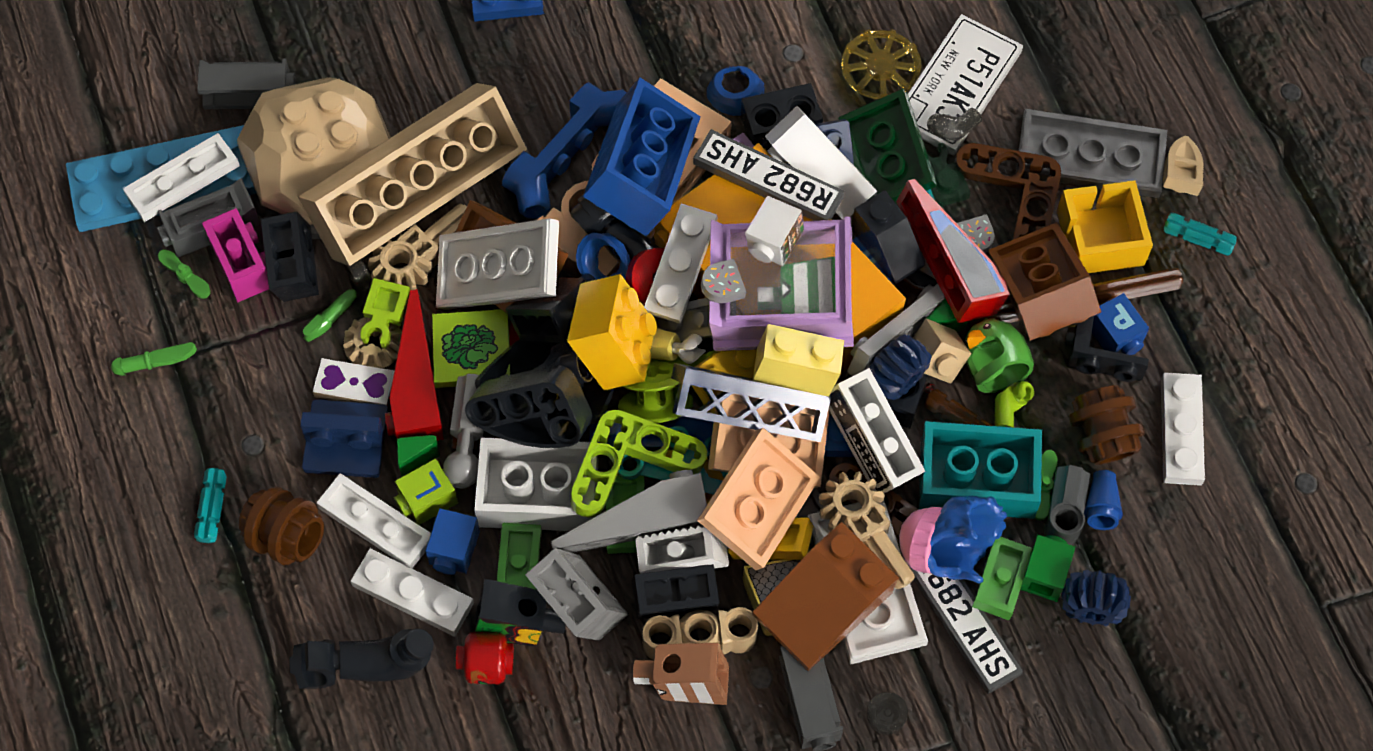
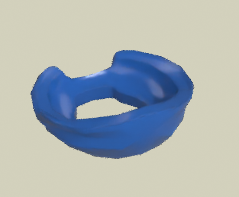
[707,66,764,116]
[576,233,630,280]

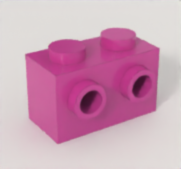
[202,208,269,302]

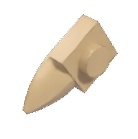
[1163,136,1203,196]

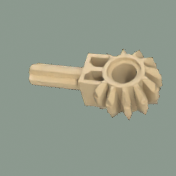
[368,204,467,290]
[819,471,915,589]

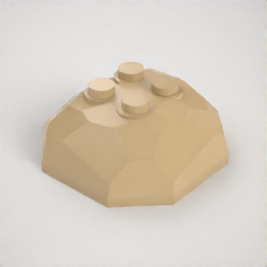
[237,77,391,225]

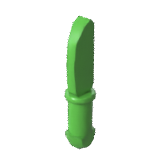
[110,342,197,376]

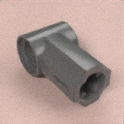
[1044,465,1090,545]

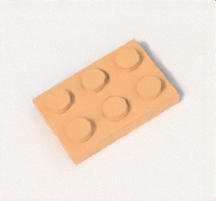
[708,391,829,488]
[697,428,820,570]

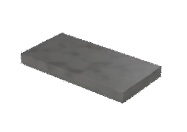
[1016,109,1168,198]

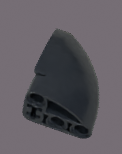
[465,340,615,448]

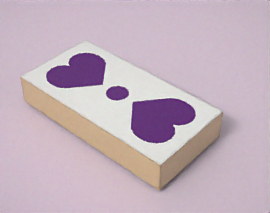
[313,358,395,408]

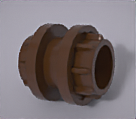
[1068,385,1145,465]
[239,487,324,565]

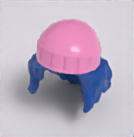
[899,496,1007,584]

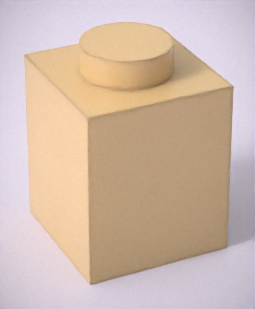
[913,319,971,384]

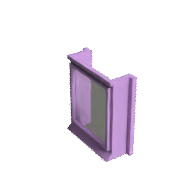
[709,217,854,351]

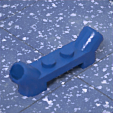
[502,82,627,219]

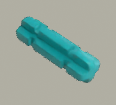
[1164,213,1237,256]
[194,468,227,543]

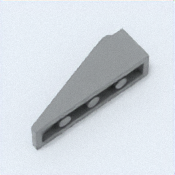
[551,470,707,553]

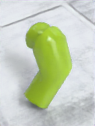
[995,381,1034,428]

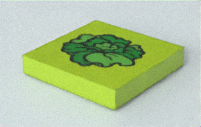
[432,310,510,388]

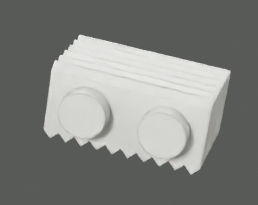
[635,525,729,574]

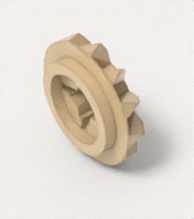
[343,317,402,369]

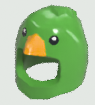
[965,318,1034,393]

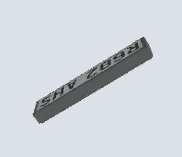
[693,129,845,221]
[904,559,1023,694]

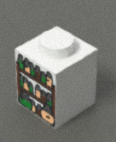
[745,196,804,266]

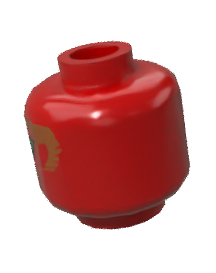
[456,632,514,684]

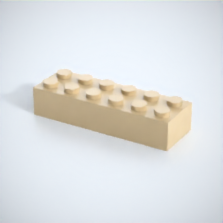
[298,83,527,266]

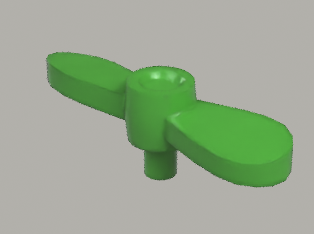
[158,250,211,299]
[1035,450,1057,521]

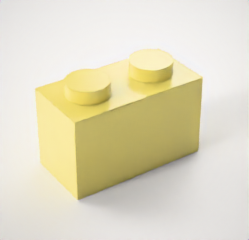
[753,324,844,397]

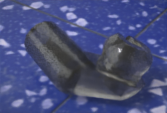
[927,108,982,141]

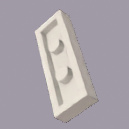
[123,133,240,222]
[644,203,718,324]
[1161,373,1205,485]
[316,473,431,569]
[350,548,474,637]

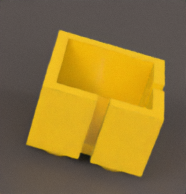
[1057,180,1153,273]
[567,274,657,390]

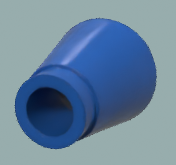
[1084,470,1123,530]

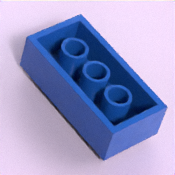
[583,77,701,236]

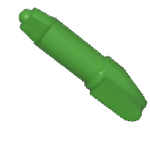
[303,289,357,342]

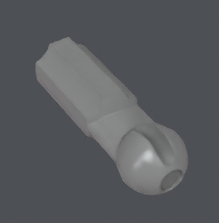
[443,374,484,489]

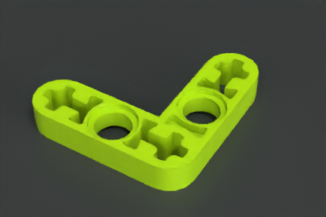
[570,410,707,518]

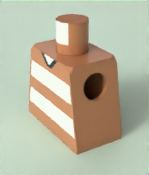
[633,643,729,705]

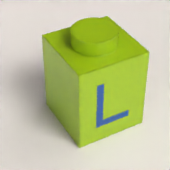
[394,459,458,525]

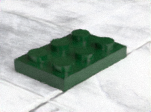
[838,88,937,204]

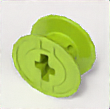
[618,357,693,423]

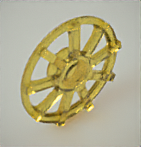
[842,29,922,99]

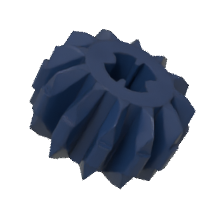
[869,334,932,400]
[1061,569,1131,626]

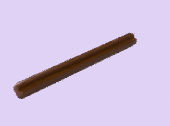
[968,268,1183,328]

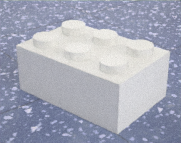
[474,438,599,531]

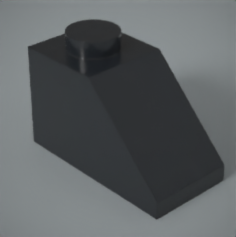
[851,190,925,285]

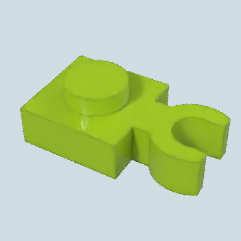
[361,278,411,349]

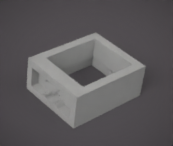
[525,548,629,641]

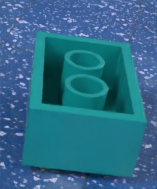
[918,421,1042,519]

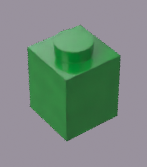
[1020,535,1076,602]

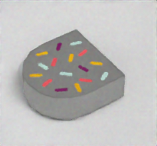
[957,214,995,254]
[701,259,746,303]

